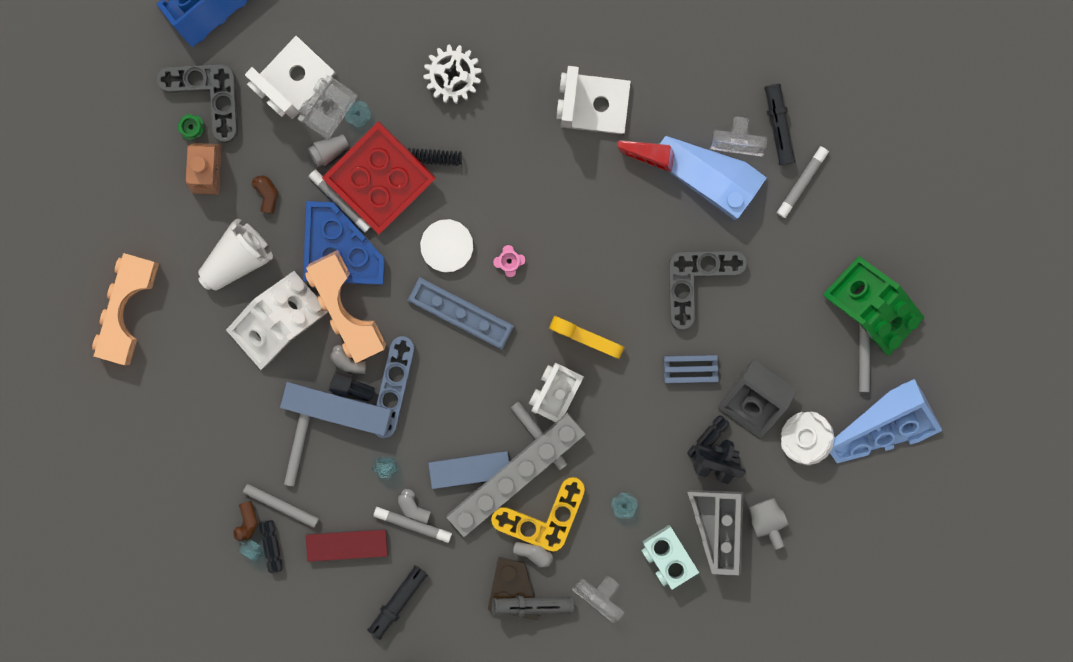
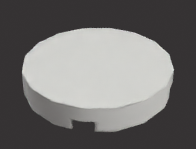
[420,219,474,273]
[781,412,835,465]

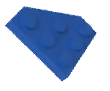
[303,201,385,285]

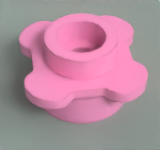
[493,245,525,277]

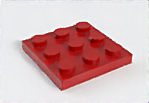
[322,121,436,234]

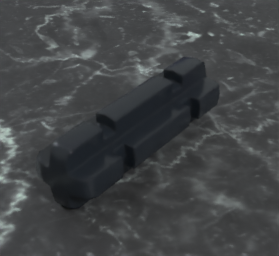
[687,415,730,461]
[259,520,283,573]

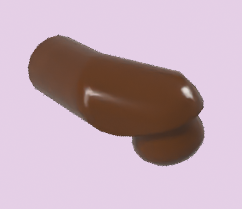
[252,175,278,214]
[233,501,258,541]

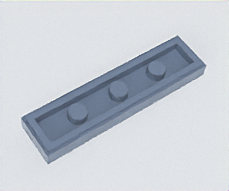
[407,277,514,349]

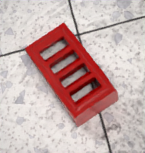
[617,141,674,172]

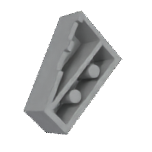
[687,490,743,575]

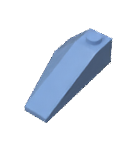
[660,136,767,221]
[830,379,943,463]

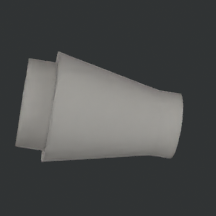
[308,134,350,167]

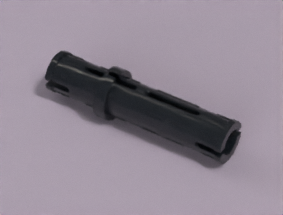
[764,84,796,166]
[367,565,428,640]

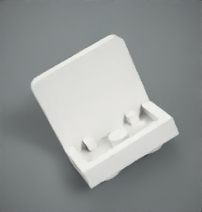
[529,362,584,422]

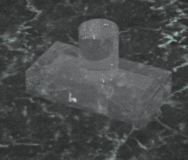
[710,117,767,157]
[572,576,624,623]

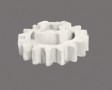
[424,45,482,104]

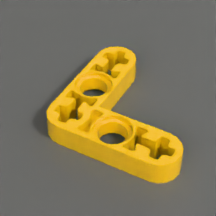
[549,316,625,359]
[491,477,585,551]

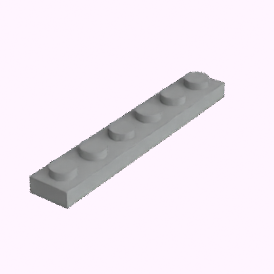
[446,413,586,537]

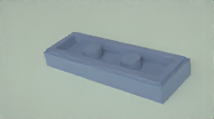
[428,451,509,489]

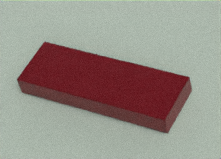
[306,529,388,562]

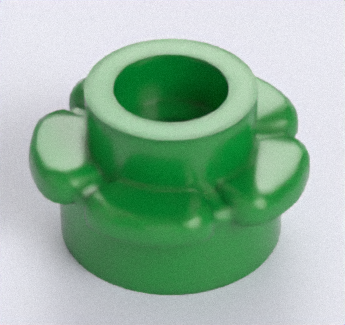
[178,114,204,140]

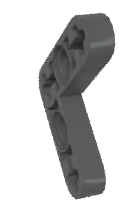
[156,65,238,143]
[669,251,747,330]

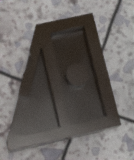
[488,557,539,620]

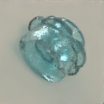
[345,100,371,127]
[372,457,398,478]
[611,493,638,519]
[238,539,264,562]

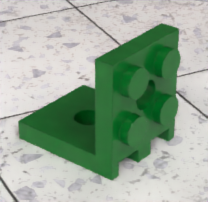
[823,256,925,357]

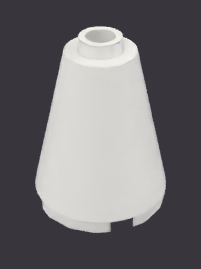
[198,219,273,291]

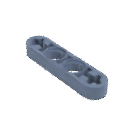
[375,336,415,438]

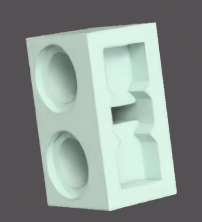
[641,525,699,589]

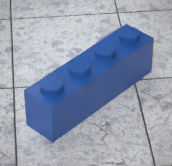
[157,0,248,47]

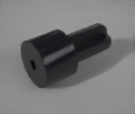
[328,369,375,401]

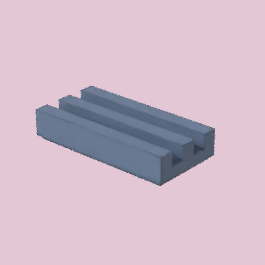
[664,355,718,383]

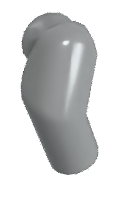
[330,345,366,374]
[398,489,431,524]
[513,542,553,568]

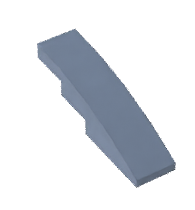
[280,382,393,436]

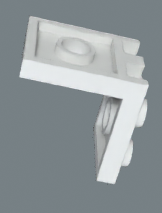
[245,36,336,120]
[556,66,631,135]
[226,271,328,370]

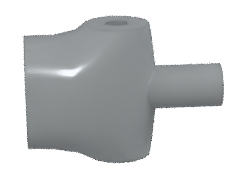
[749,498,788,550]

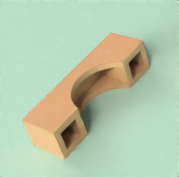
[305,250,386,363]
[92,253,159,365]

